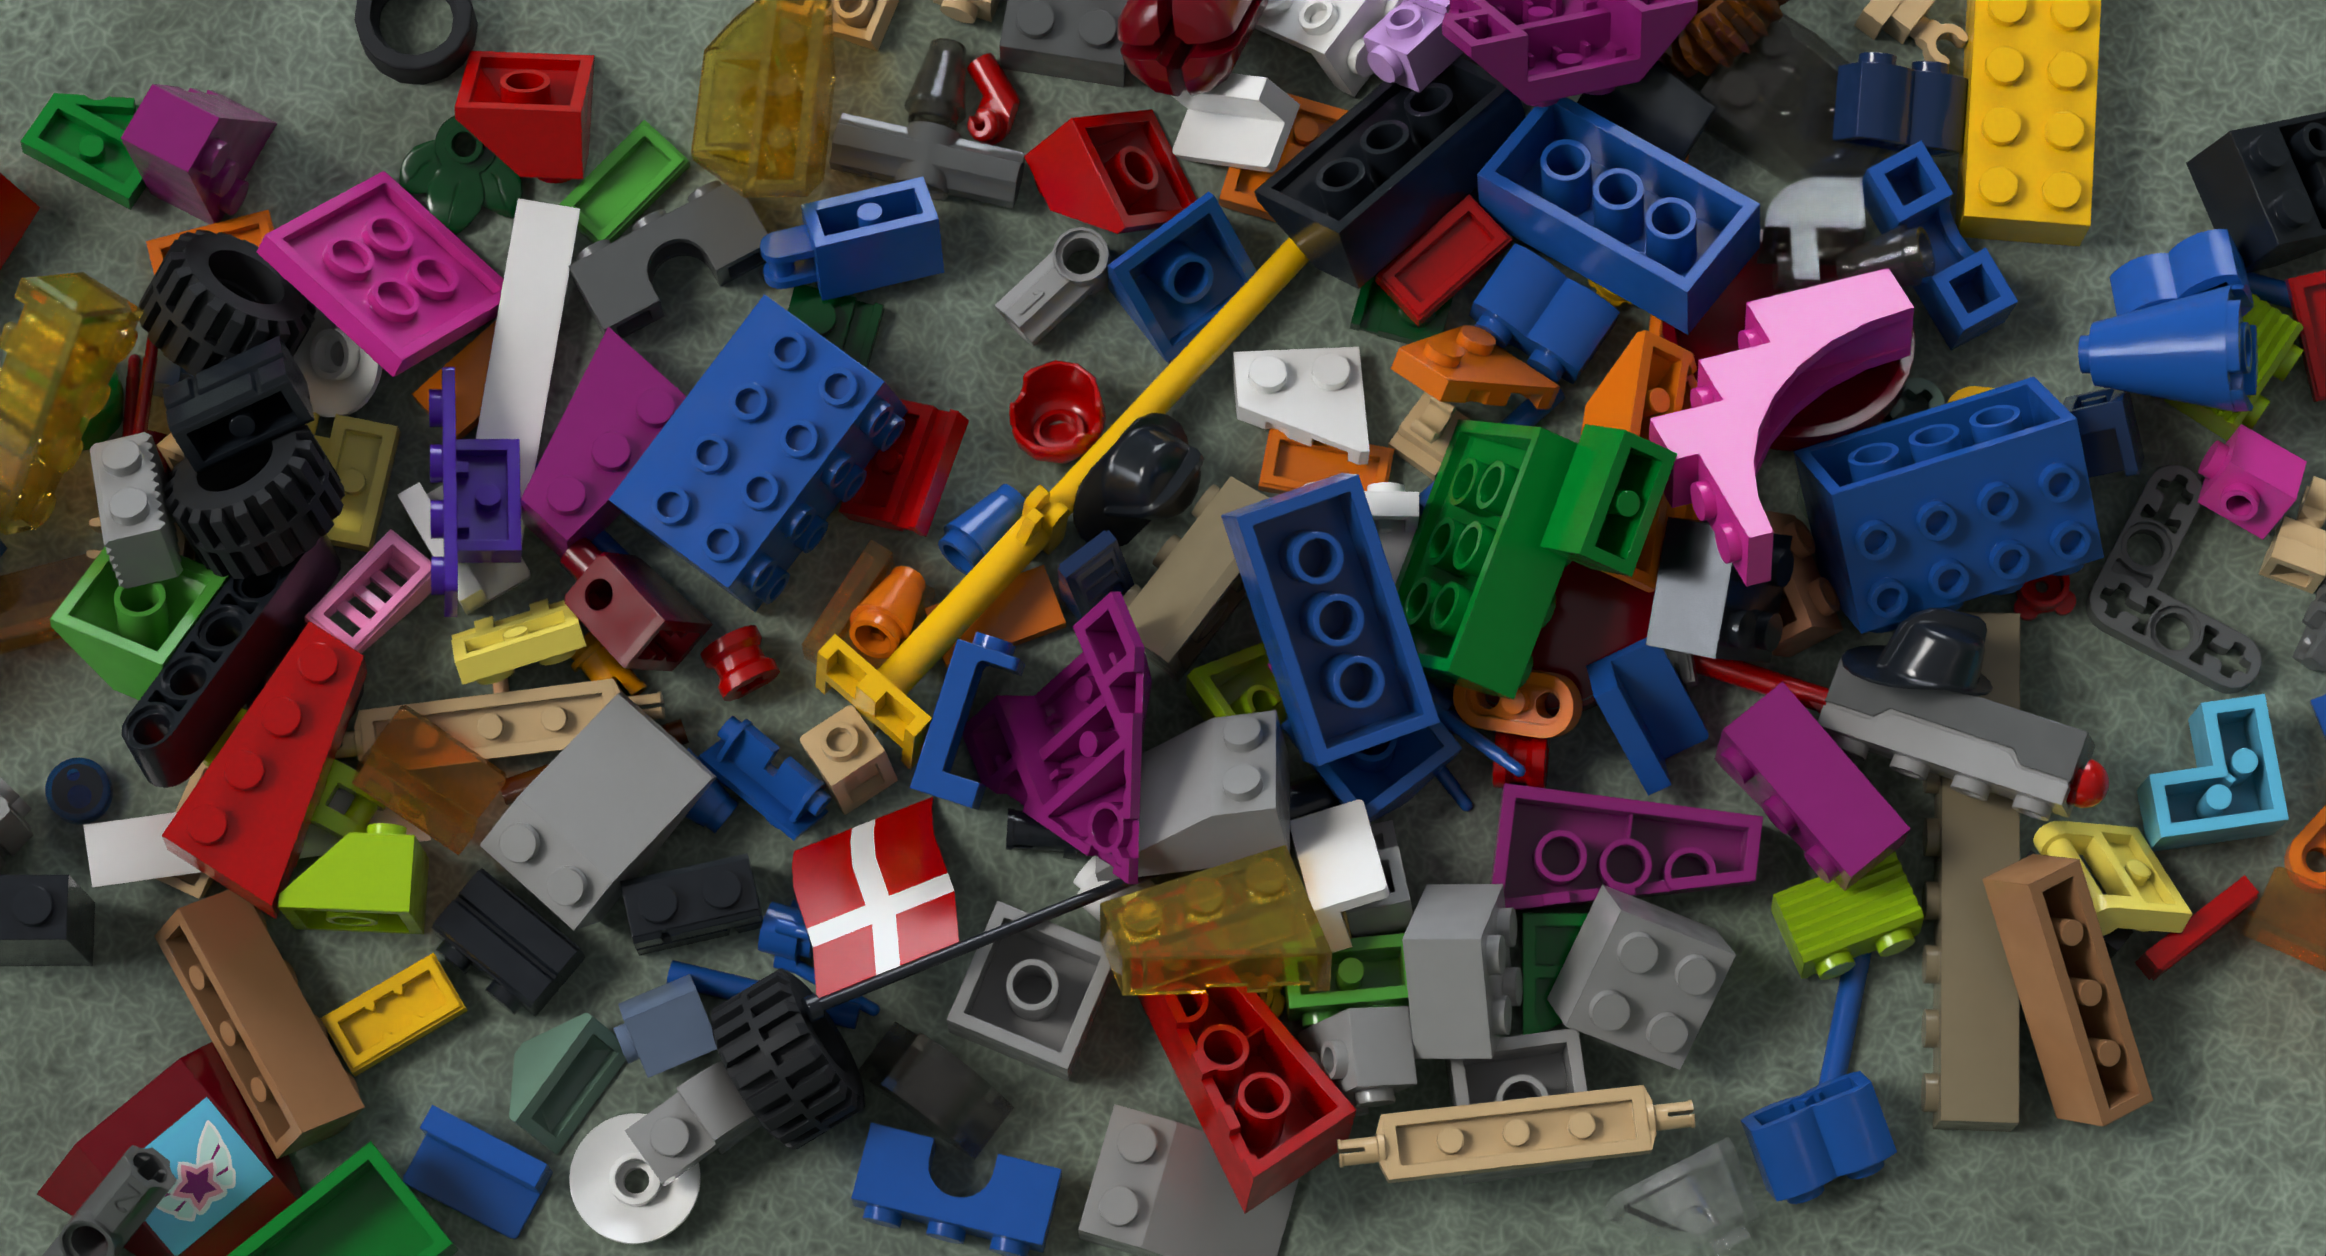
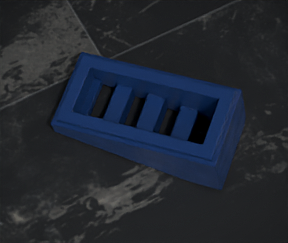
[1058,530,1134,621]

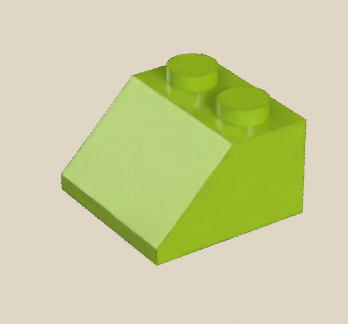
[278,823,429,935]

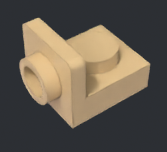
[800,705,898,815]

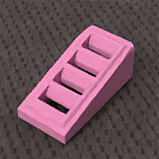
[305,529,431,654]

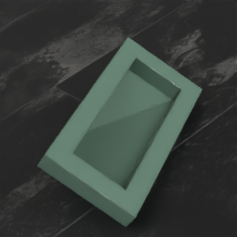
[509,1013,626,1155]

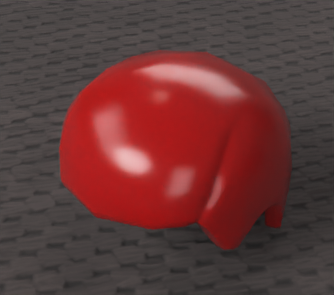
[1009,360,1106,464]

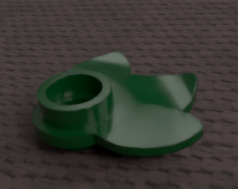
[399,116,523,235]

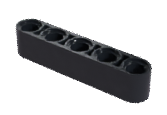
[122,534,341,788]

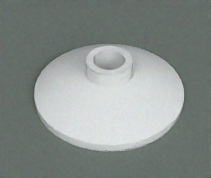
[293,307,383,417]
[569,1113,701,1244]

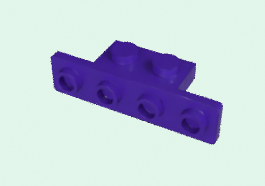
[429,367,522,617]

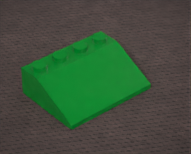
[1395,419,1578,700]

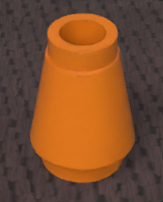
[849,566,926,659]

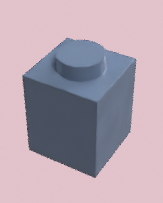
[613,974,717,1078]

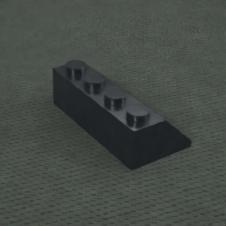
[1254,57,1526,289]

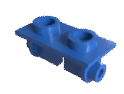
[697,716,832,841]

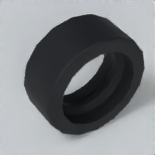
[354,0,478,85]

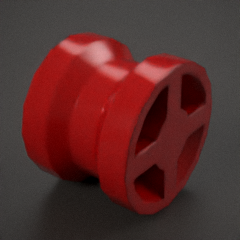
[700,625,780,701]
[1493,731,1550,788]

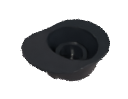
[1073,413,1204,546]
[1841,608,1993,696]

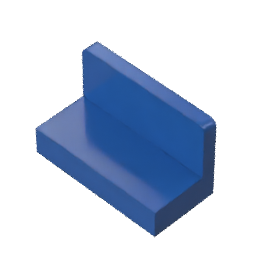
[1586,637,1709,796]
[403,1105,553,1239]

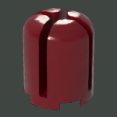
[1117,0,1268,97]

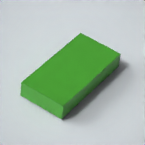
[559,120,690,243]

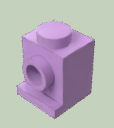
[1363,0,1464,93]

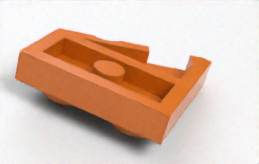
[1390,325,1560,409]

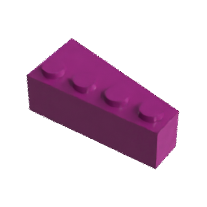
[1490,783,1763,912]

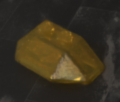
[691,0,836,198]

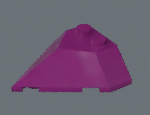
[1442,0,1698,107]
[963,591,1152,884]

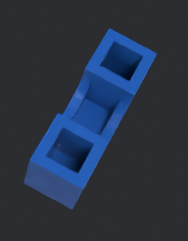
[1856,140,2018,351]
[851,1123,1062,1256]

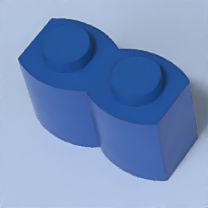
[2109,229,2253,316]
[1469,243,1620,384]
[1741,1071,1897,1204]

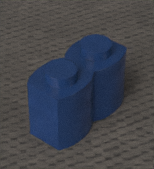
[1833,52,1968,157]

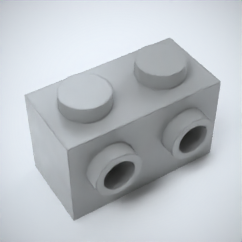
[1297,1006,1417,1117]

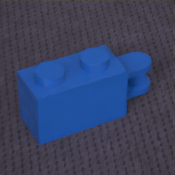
[760,177,944,301]

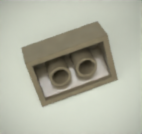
[1123,476,1269,682]

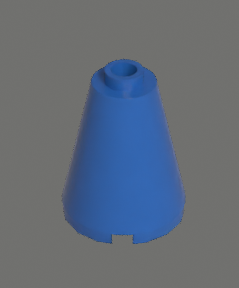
[2078,284,2258,413]

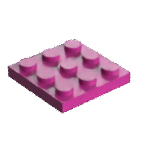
[257,171,504,377]

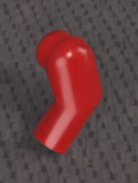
[967,53,1020,145]

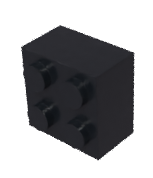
[1646,517,1794,663]

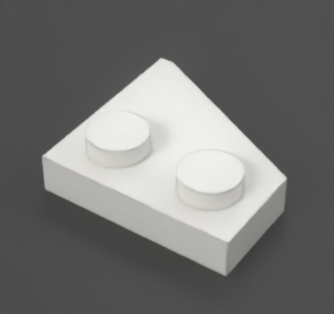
[1232,347,1370,465]

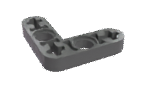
[2086,464,2262,694]

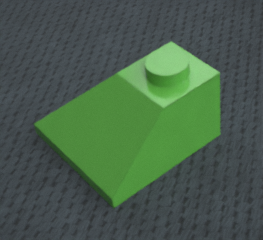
[50,547,230,700]

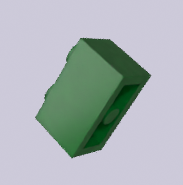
[1540,424,1678,577]

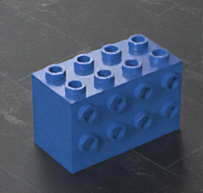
[608,294,908,613]
[1793,376,2104,634]

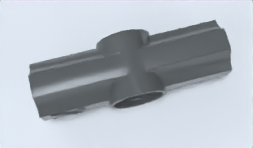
[829,113,1025,209]
[42,1145,177,1256]

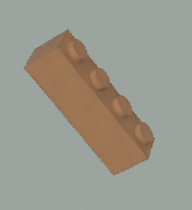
[1982,854,2153,1127]
[154,890,365,1159]

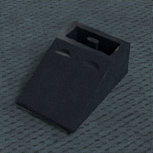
[2186,111,2326,273]

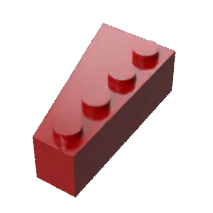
[162,621,368,919]
[1135,920,1356,1214]

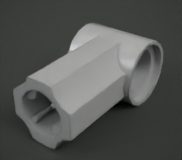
[995,227,1111,347]

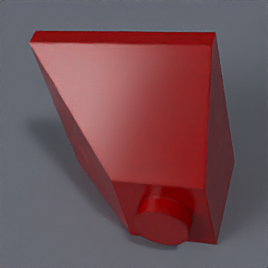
[455,51,595,184]
[1024,109,1197,234]

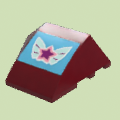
[37,1042,304,1256]

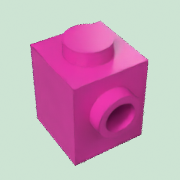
[2198,424,2307,540]

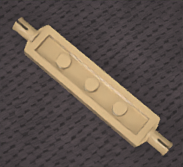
[334,679,665,775]
[1337,1085,1695,1183]

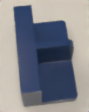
[2063,388,2145,478]

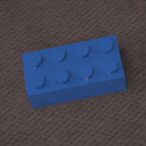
[1477,97,1760,335]
[1221,473,1440,766]

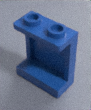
[910,632,1025,810]

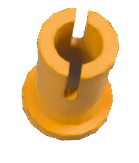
[571,632,647,696]

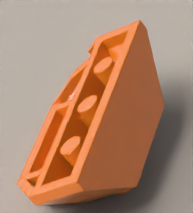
[1581,330,1699,593]

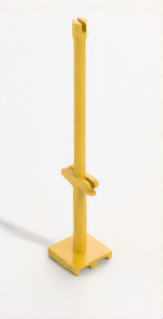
[815,237,1309,770]

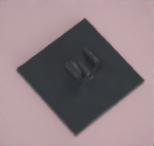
[1577,60,1718,162]

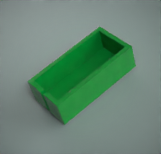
[227,1141,459,1256]

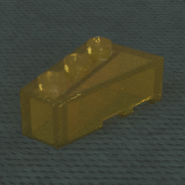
[1100,845,1332,996]

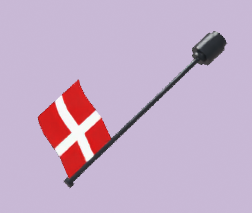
[792,773,1342,1023]

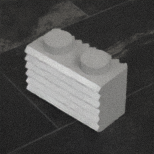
[90,432,183,589]

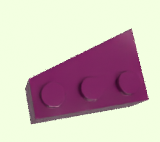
[121,84,277,224]
[521,327,687,558]
[1714,681,1911,891]

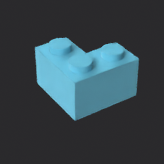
[2137,694,2289,852]

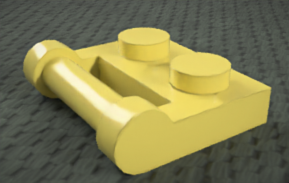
[2033,821,2193,936]

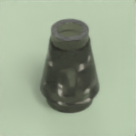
[904,38,967,131]
[1836,224,1935,287]

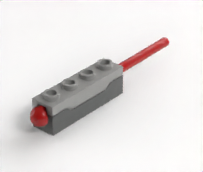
[1694,653,2109,821]

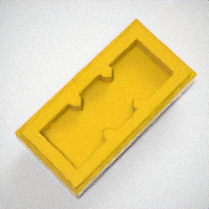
[320,952,468,1077]

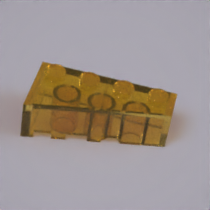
[0,272,144,535]

